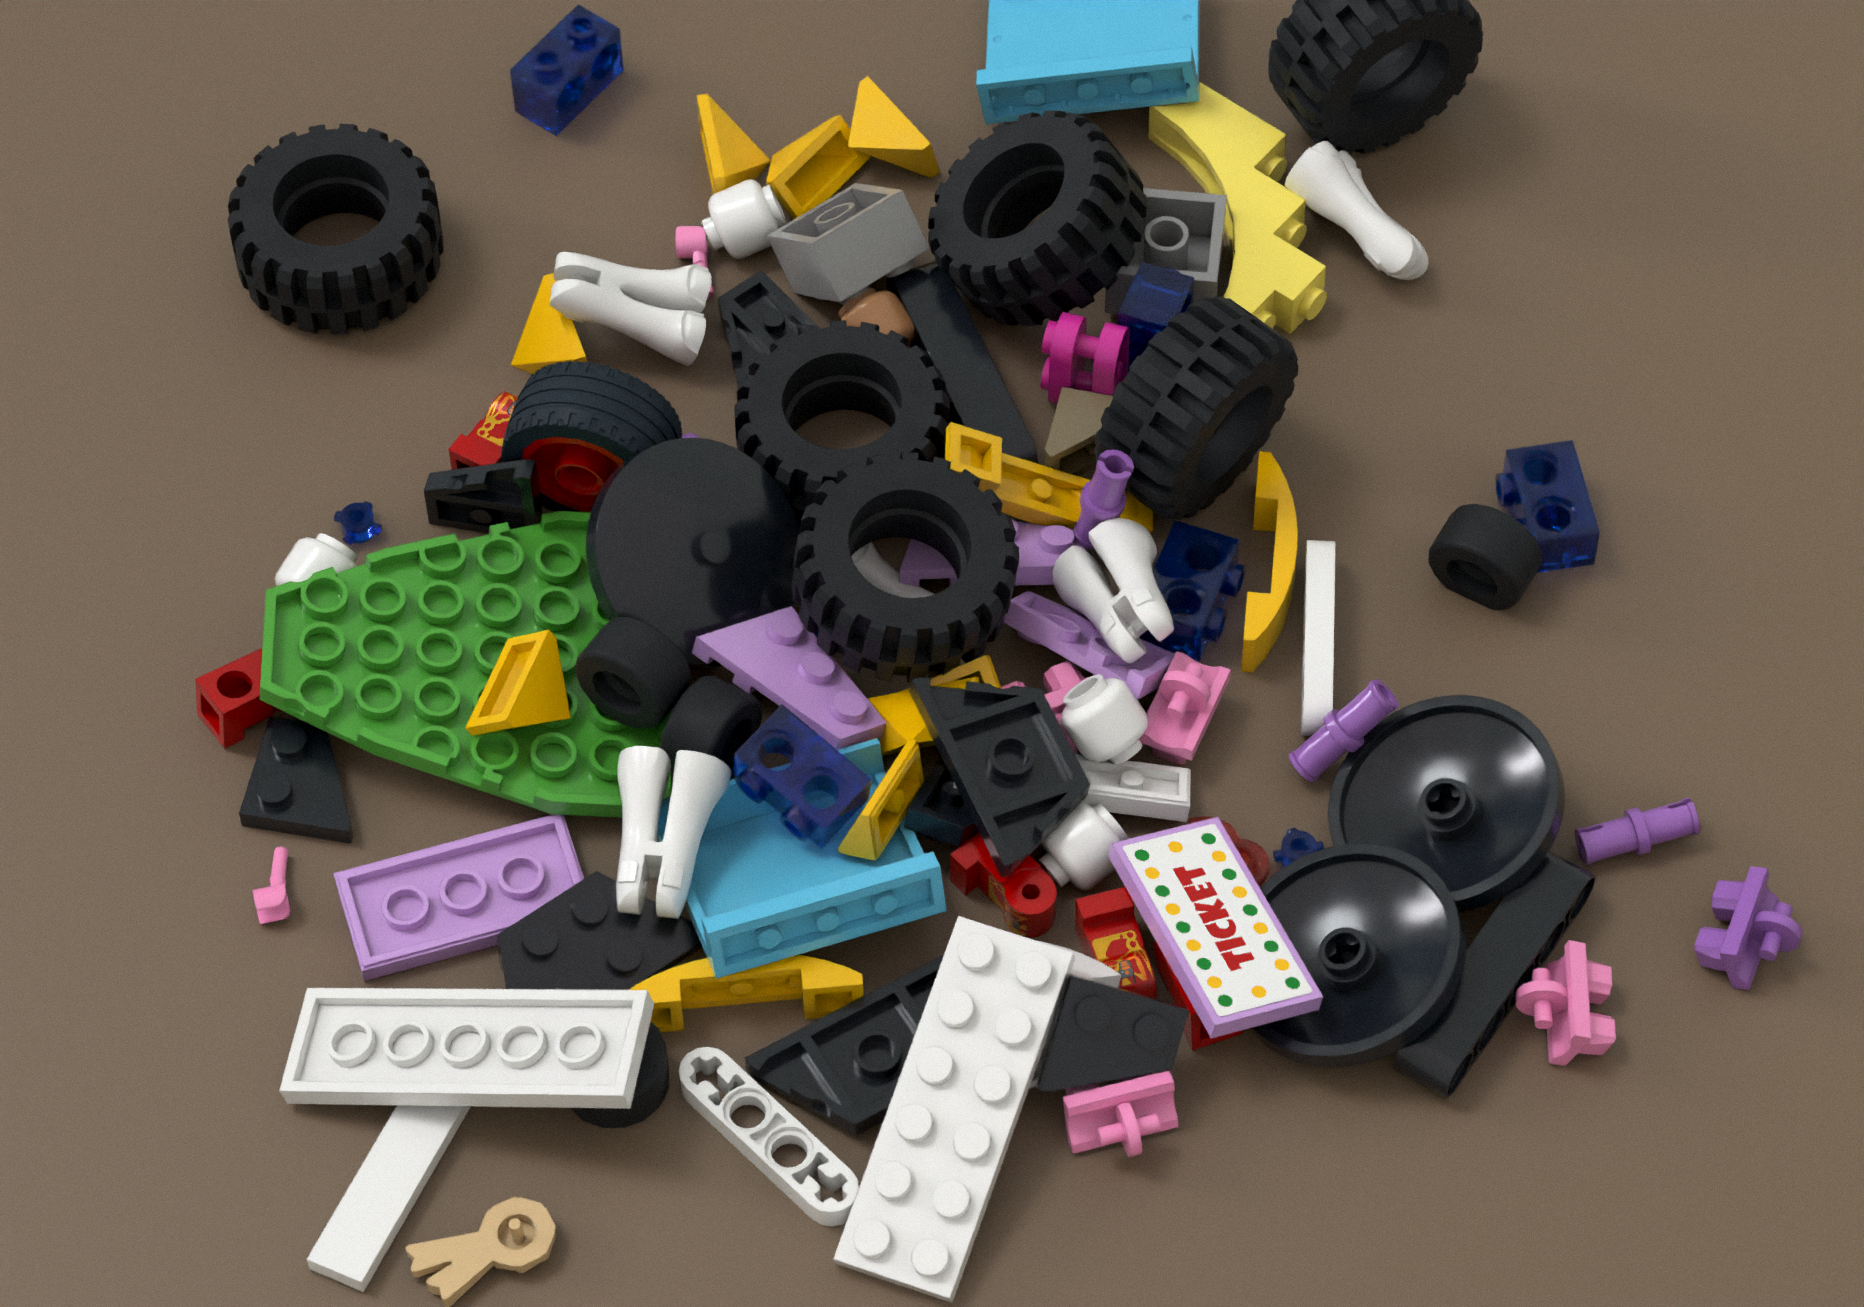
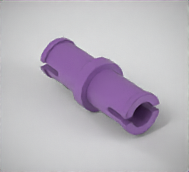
[1073,450,1134,549]
[1289,679,1399,782]
[1575,797,1700,865]

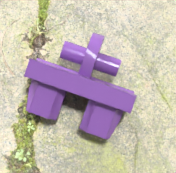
[1694,866,1803,990]

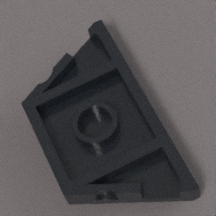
[909,677,1090,878]
[497,871,703,990]
[745,954,944,1136]

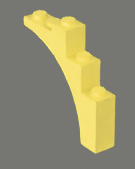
[1148,82,1327,334]

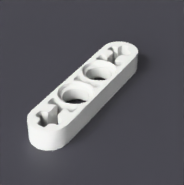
[1301,540,1335,736]
[679,1047,859,1227]

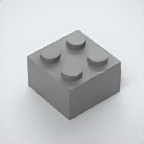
[767,183,930,305]
[1105,188,1227,319]

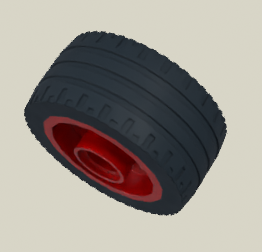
[501,361,682,513]

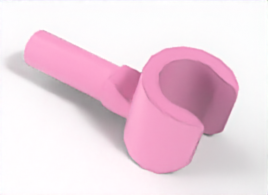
[675,226,714,299]
[252,847,291,924]

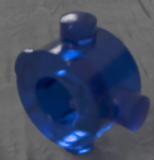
[334,501,382,545]
[1273,828,1324,867]

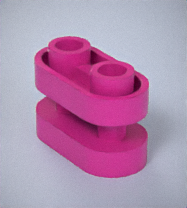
[1040,312,1130,404]

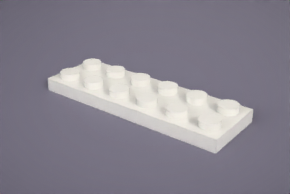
[833,916,1075,1303]
[279,988,654,1109]

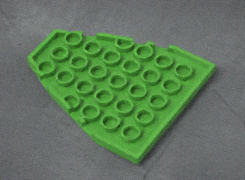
[260,511,671,818]

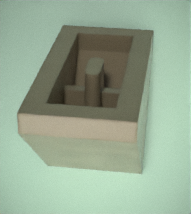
[1044,387,1113,476]

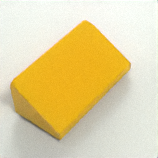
[838,739,924,861]

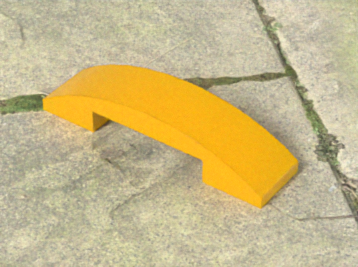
[945,422,1153,534]
[1241,451,1298,673]
[629,955,864,1033]

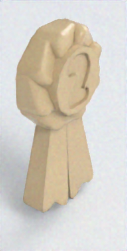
[405,1197,556,1307]

